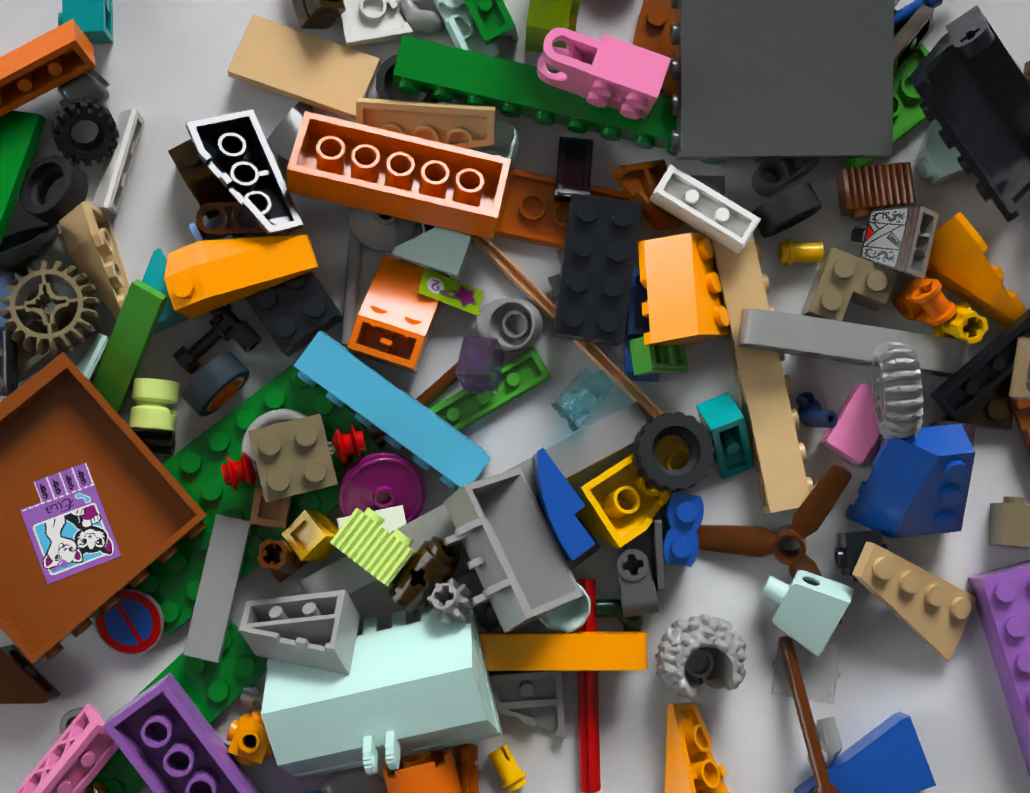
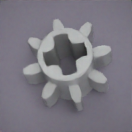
[427,578,474,627]

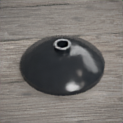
[0,224,59,280]

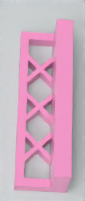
[14,703,119,793]

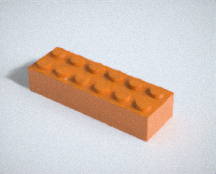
[287,111,511,240]

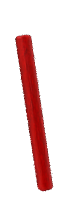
[576,579,601,793]

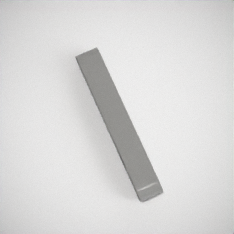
[738,308,969,378]

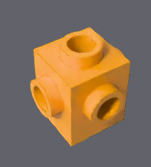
[226,710,274,766]

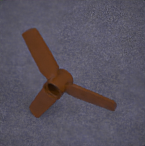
[696,464,852,626]

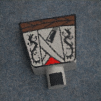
[851,205,939,279]

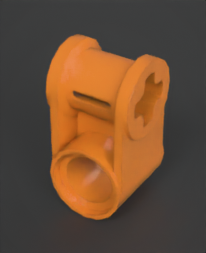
[891,277,957,326]

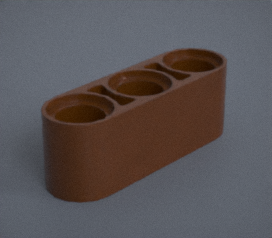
[196,202,295,237]

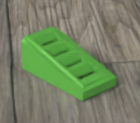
[629,336,689,375]

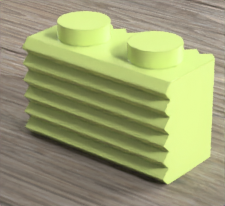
[330,507,415,587]

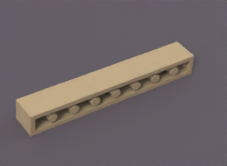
[710,233,814,514]

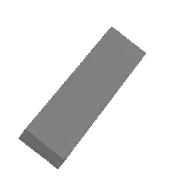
[183,514,252,663]

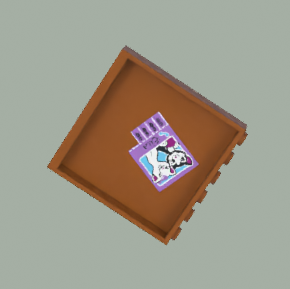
[0,352,209,664]

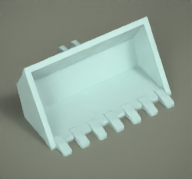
[261,604,503,780]

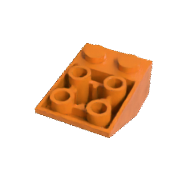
[347,256,449,374]

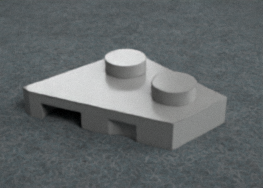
[490,671,566,737]

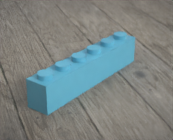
[293,330,492,491]

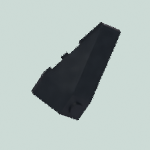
[186,109,303,236]

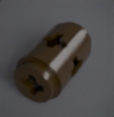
[389,536,461,614]

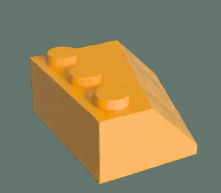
[638,232,729,346]

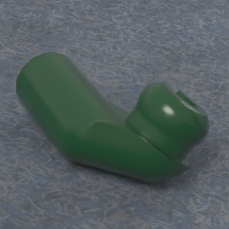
[596,599,644,632]

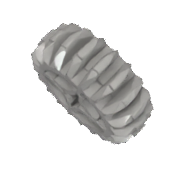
[871,341,924,439]

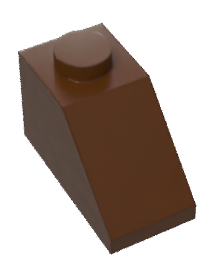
[0,645,61,704]

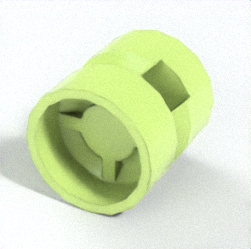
[129,378,180,432]

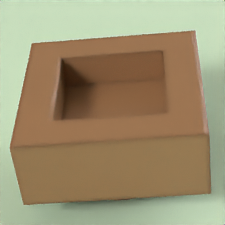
[249,488,292,530]

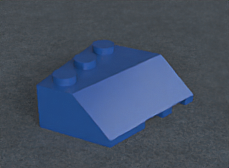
[845,423,975,539]

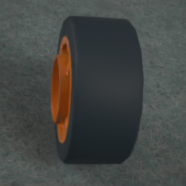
[182,352,250,417]

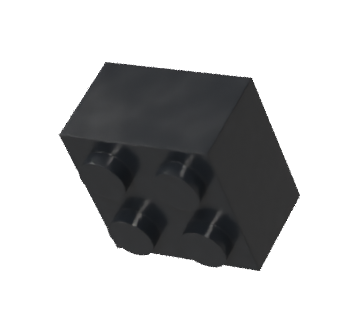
[245,271,343,357]

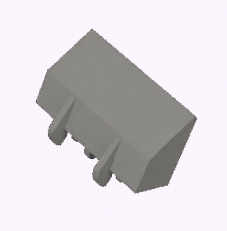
[443,467,583,633]

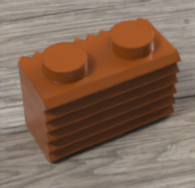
[836,162,916,220]

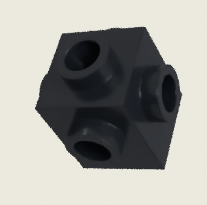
[834,530,888,582]

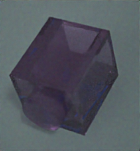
[455,336,505,394]

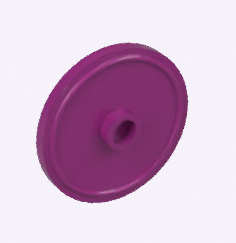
[338,452,426,524]

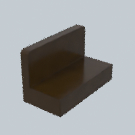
[893,4,934,79]

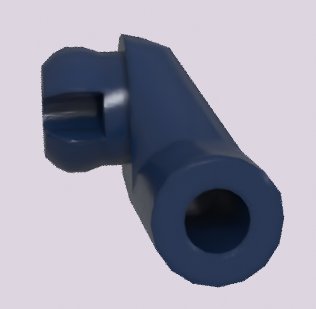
[796,391,837,428]

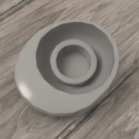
[476,298,543,352]

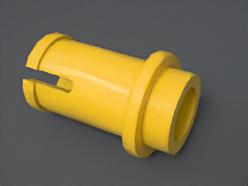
[777,239,824,266]
[487,744,527,793]

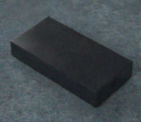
[554,136,593,202]

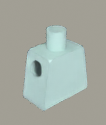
[761,570,854,657]

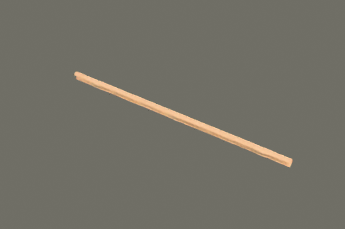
[467,234,715,469]

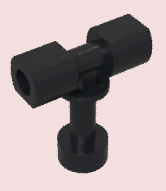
[172,304,263,375]

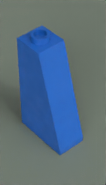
[795,712,936,793]

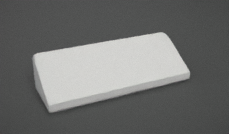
[92,109,145,215]
[649,164,761,254]

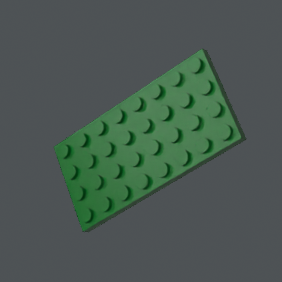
[129,362,383,636]

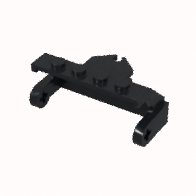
[910,5,1030,222]

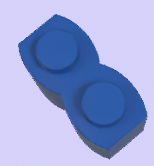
[662,492,704,567]

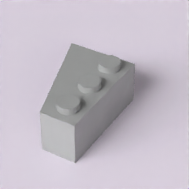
[239,590,360,675]

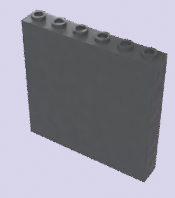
[670,0,894,160]

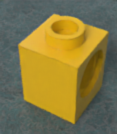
[281,510,339,562]

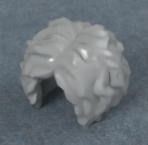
[655,614,747,701]

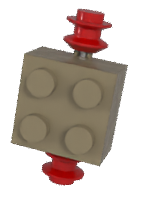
[221,413,367,502]

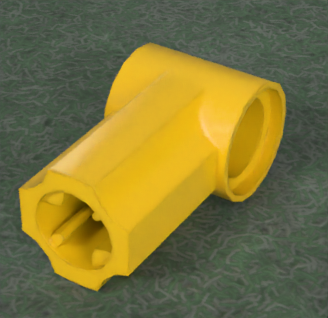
[931,301,989,344]

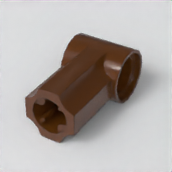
[257,538,309,583]

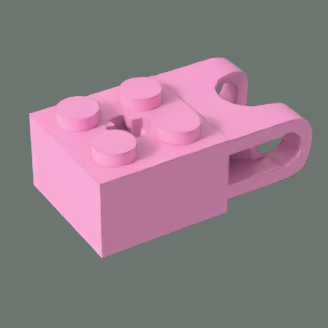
[537,28,671,120]

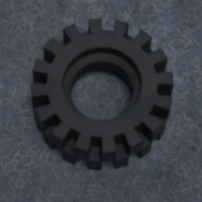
[51,98,119,166]

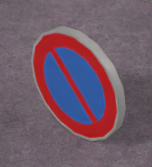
[94,587,165,656]

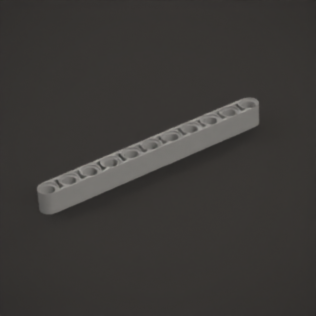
[301,402,648,595]

